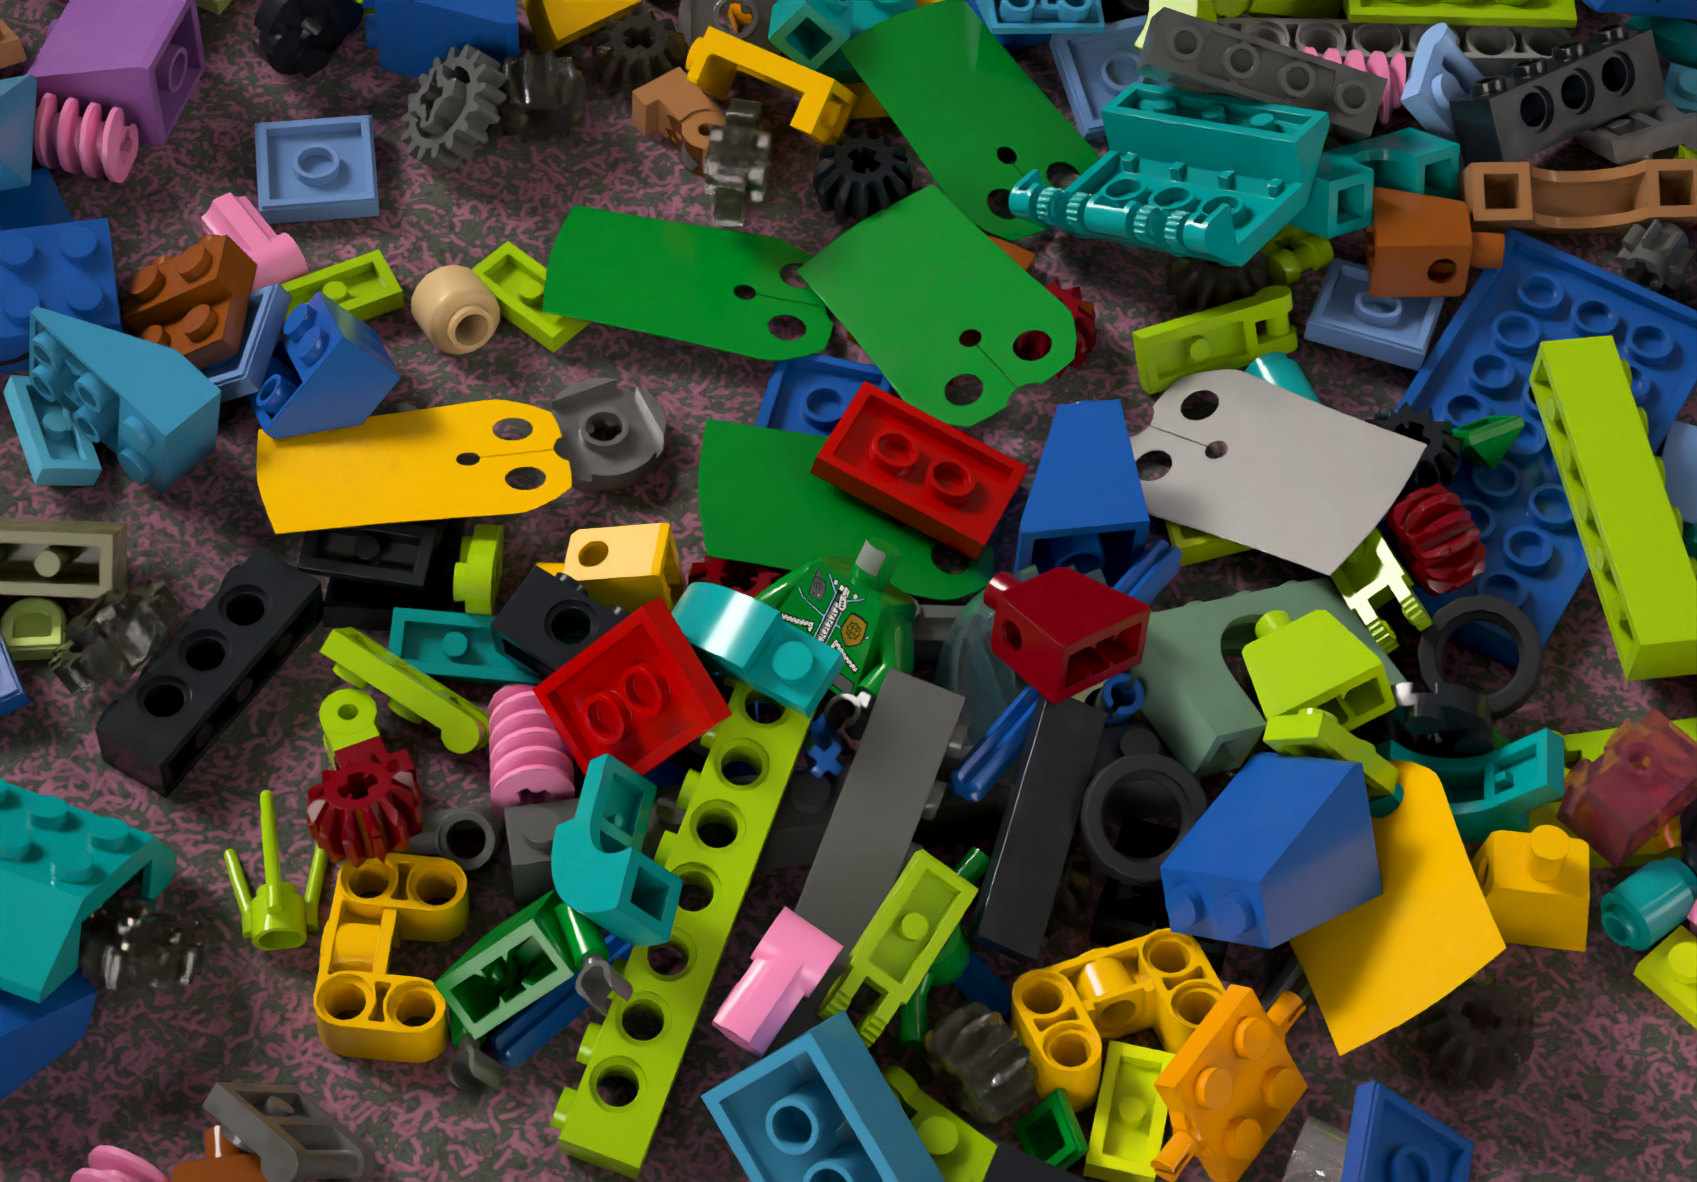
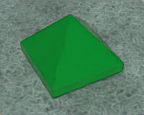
[1452,415,1525,471]
[1013,1089,1090,1170]

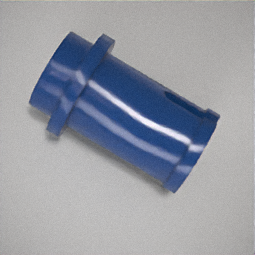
[1084,673,1144,728]

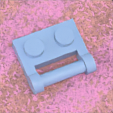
[1400,23,1485,171]

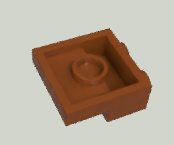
[122,234,257,370]

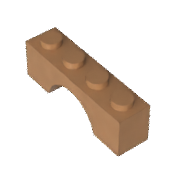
[1457,158,1697,235]

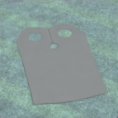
[1129,369,1427,576]

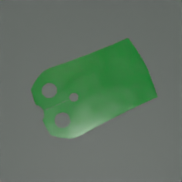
[839,0,1099,241]
[796,184,1077,427]
[543,205,834,361]
[698,419,994,601]

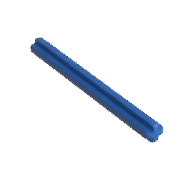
[950,539,1182,803]

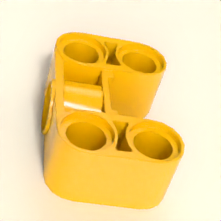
[313,853,470,1063]
[1011,928,1225,1112]

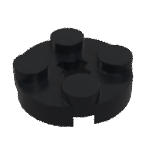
[252,0,364,78]
[1360,682,1493,758]

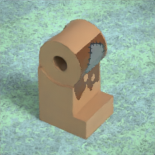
[632,66,732,177]

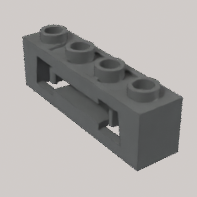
[1135,7,1388,143]

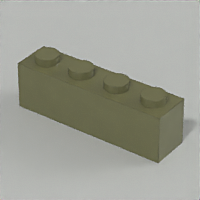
[0,518,128,599]

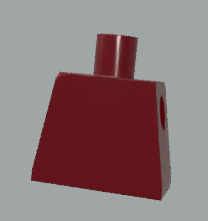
[983,567,1151,704]

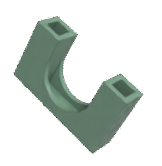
[1121,576,1407,778]

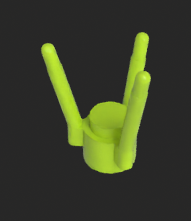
[224,790,329,951]

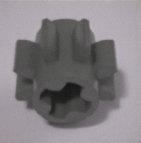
[1616,219,1695,292]

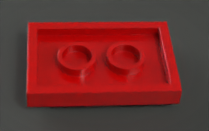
[810,381,1029,561]
[532,596,733,777]

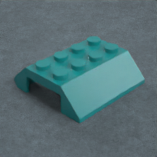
[1008,82,1330,267]
[0,777,177,1004]

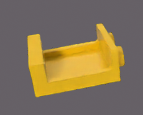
[686,26,860,145]

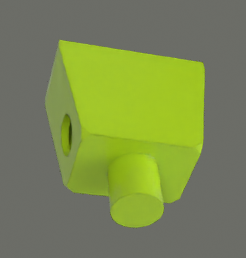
[1242,609,1396,731]

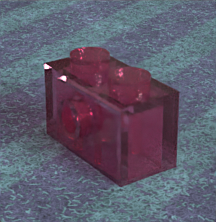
[1556,708,1697,869]

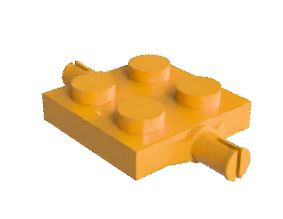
[1151,984,1308,1182]

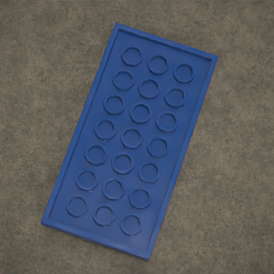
[1301,228,1697,670]

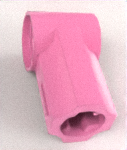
[201,192,309,291]
[712,906,844,1058]

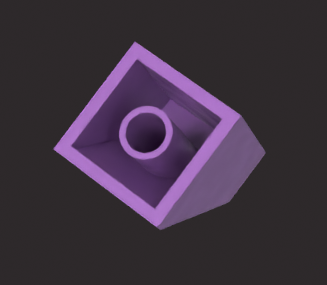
[23,0,206,148]

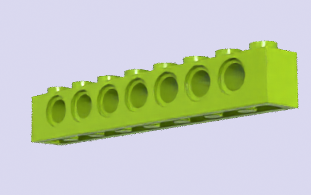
[550,675,819,1180]

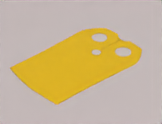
[256,399,572,534]
[1289,759,1507,1056]

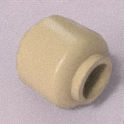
[411,264,500,355]

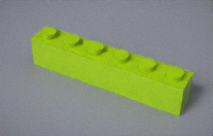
[1529,335,1697,681]

